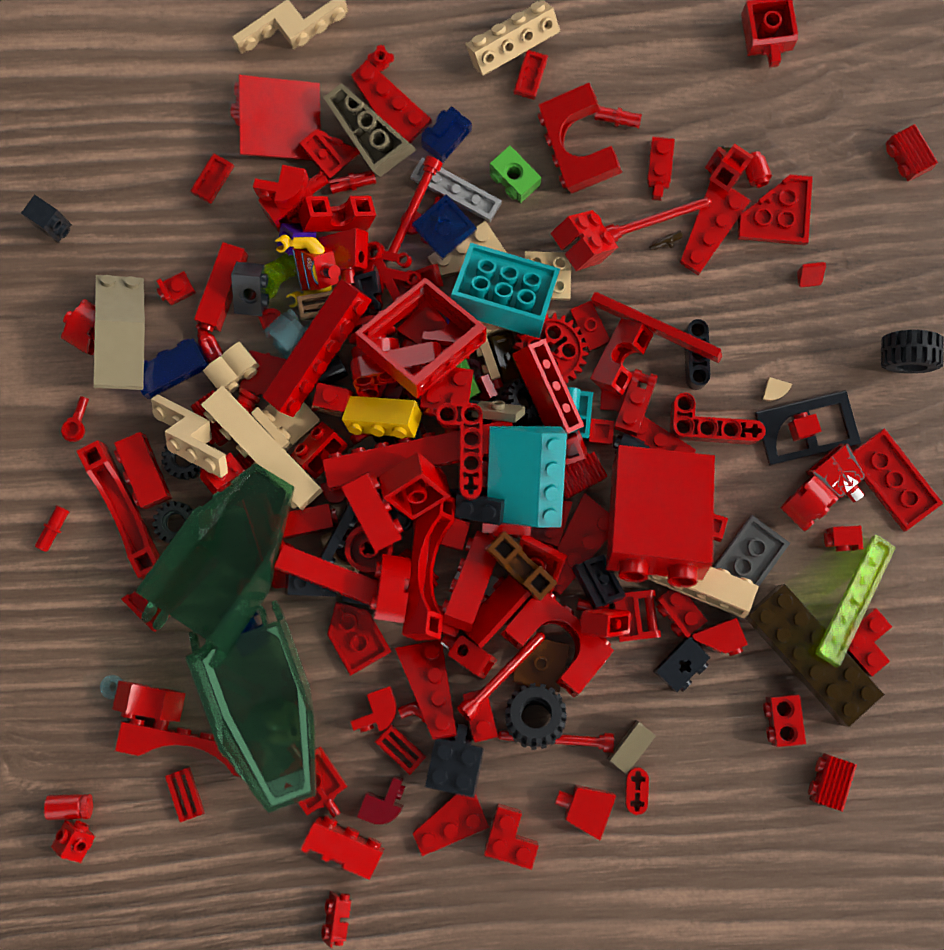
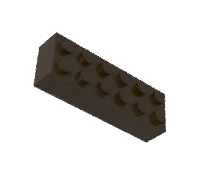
[745,584,885,727]

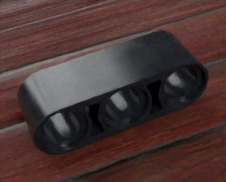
[684,319,711,390]

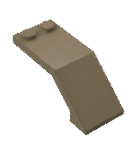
[94,275,145,390]

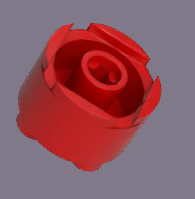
[61,299,95,355]
[780,475,839,532]
[345,526,395,574]

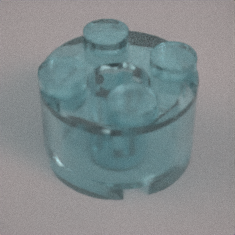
[263,309,309,359]

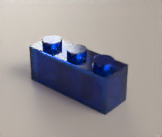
[140,339,209,400]

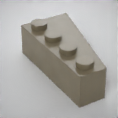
[323,83,417,177]

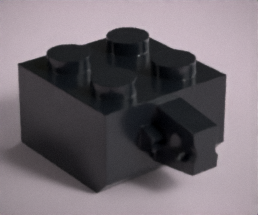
[425,724,484,798]

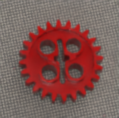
[513,312,589,385]

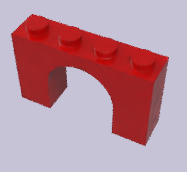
[537,82,623,194]
[501,592,614,698]

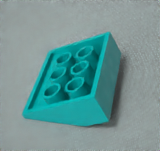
[451,243,560,338]
[487,426,567,527]

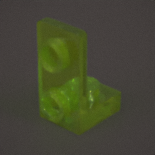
[264,254,298,299]

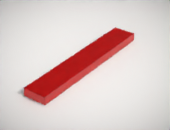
[591,292,722,363]

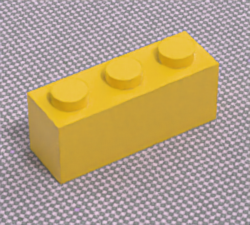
[342,396,422,438]

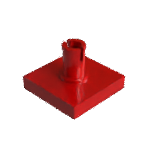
[508,535,567,594]

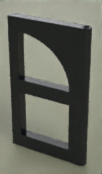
[755,390,861,466]

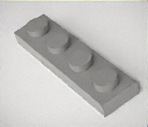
[411,158,502,222]

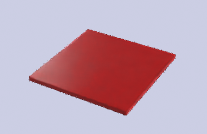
[238,75,321,161]

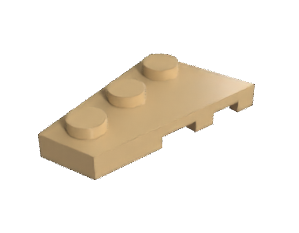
[428,221,507,278]

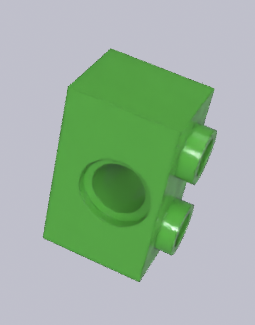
[489,146,541,203]

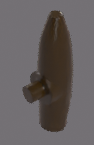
[649,230,683,250]

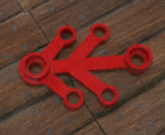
[363,241,422,319]

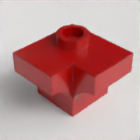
[705,144,754,192]

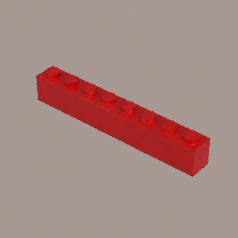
[323,420,513,491]

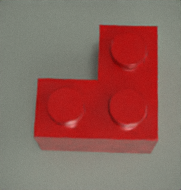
[833,608,892,677]
[484,803,539,870]

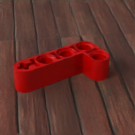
[351,342,443,398]
[670,392,766,445]
[436,403,483,500]

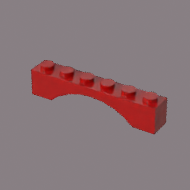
[76,440,166,579]
[402,496,456,641]
[115,718,268,781]

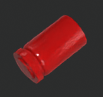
[44,794,93,820]

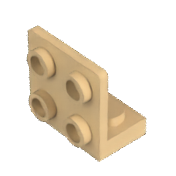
[251,402,320,452]

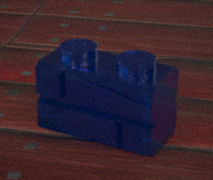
[421,106,472,163]

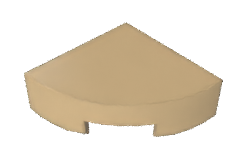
[762,377,792,401]

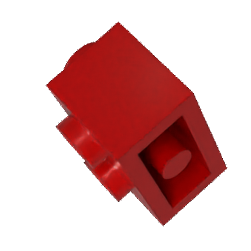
[290,422,348,480]

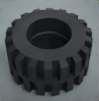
[881,330,944,373]
[505,683,567,750]

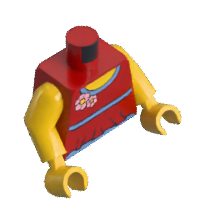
[275,234,340,307]

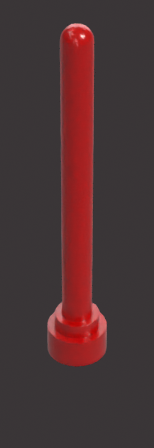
[388,156,443,253]
[604,197,712,242]
[457,632,545,721]
[498,730,614,753]

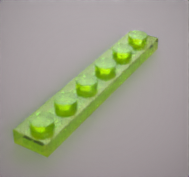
[815,534,896,667]

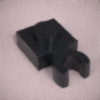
[354,270,382,315]

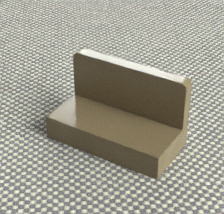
[607,720,656,774]

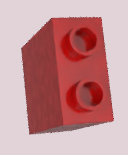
[606,445,715,587]

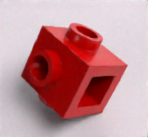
[51,820,95,863]

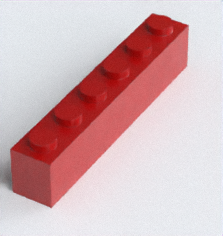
[262,279,372,417]

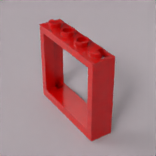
[355,278,487,398]

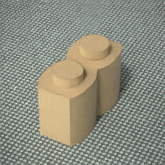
[203,342,260,394]

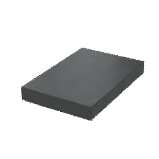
[713,515,790,586]

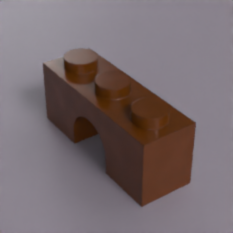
[485,531,557,601]

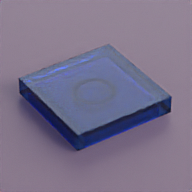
[412,194,477,260]

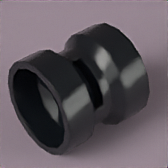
[390,508,413,533]

